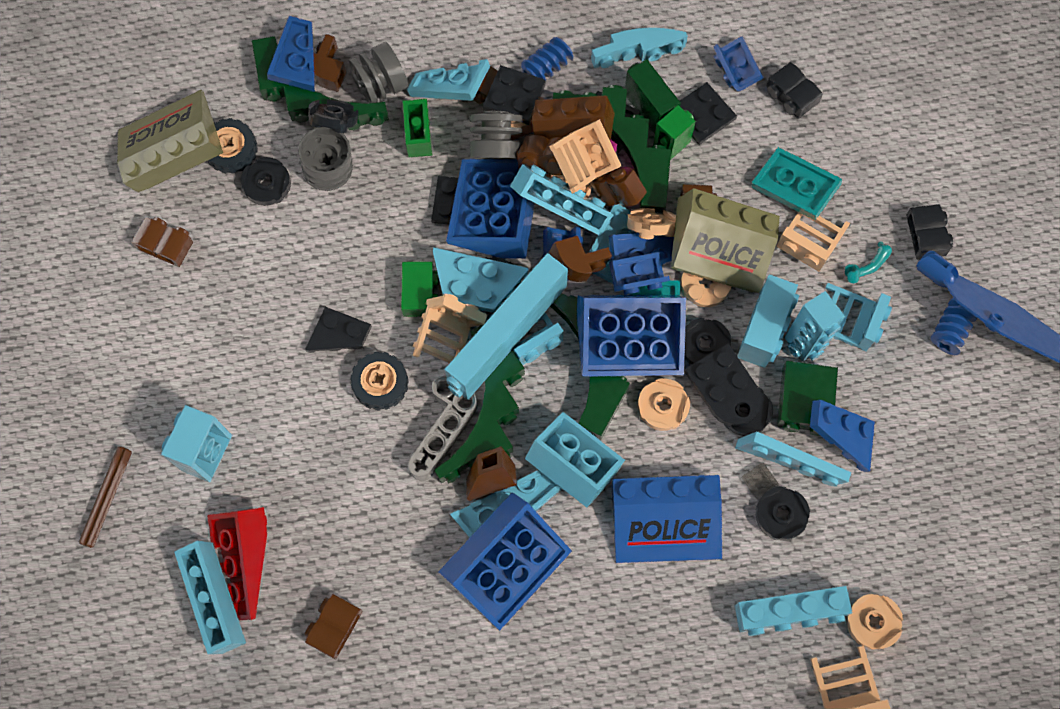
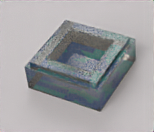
[741,462,779,499]

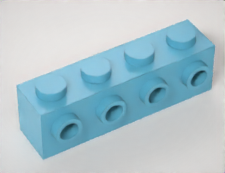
[510,164,613,236]
[784,291,845,362]
[174,541,246,654]
[734,586,852,636]

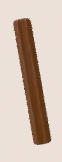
[79,447,132,548]

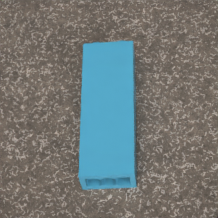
[444,253,568,400]

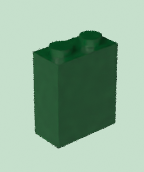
[625,59,681,134]
[777,361,838,436]

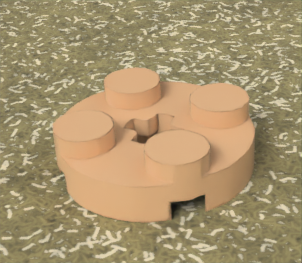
[627,208,676,239]
[681,272,731,307]
[638,378,690,431]
[846,594,903,650]

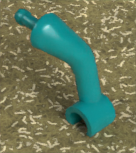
[845,241,892,284]

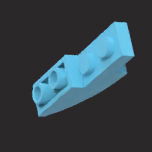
[591,28,688,68]

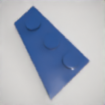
[267,16,315,92]
[609,233,674,265]
[810,400,875,472]

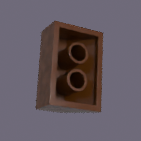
[532,96,614,141]

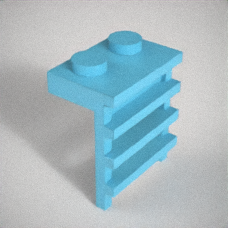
[825,283,892,352]
[488,312,563,365]

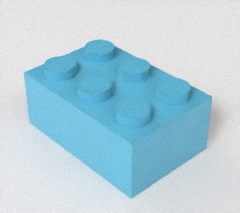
[737,274,800,368]
[161,405,232,482]
[525,412,625,508]

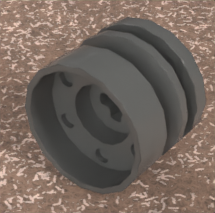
[349,42,409,103]
[470,111,522,159]
[298,127,353,191]

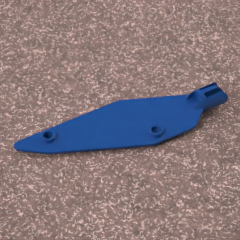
[916,250,1060,363]

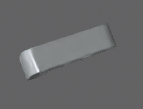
[409,376,477,481]

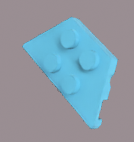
[433,248,528,313]

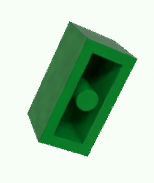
[403,99,433,158]
[653,105,696,160]
[401,262,439,317]

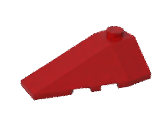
[207,507,268,620]

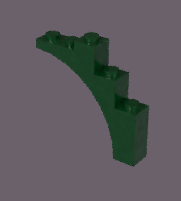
[251,36,389,130]
[552,85,671,213]
[550,293,630,441]
[435,325,525,484]

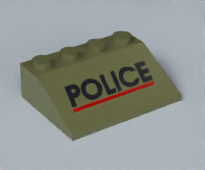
[117,89,224,192]
[671,188,780,293]

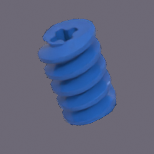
[521,37,574,80]
[931,298,978,356]

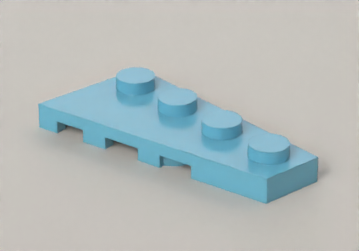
[735,432,851,487]
[450,470,562,538]

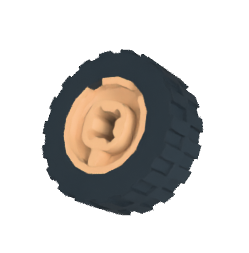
[208,118,258,174]
[350,352,409,411]

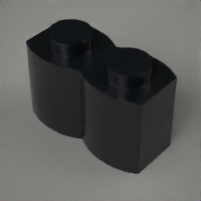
[766,62,823,119]
[906,204,953,260]

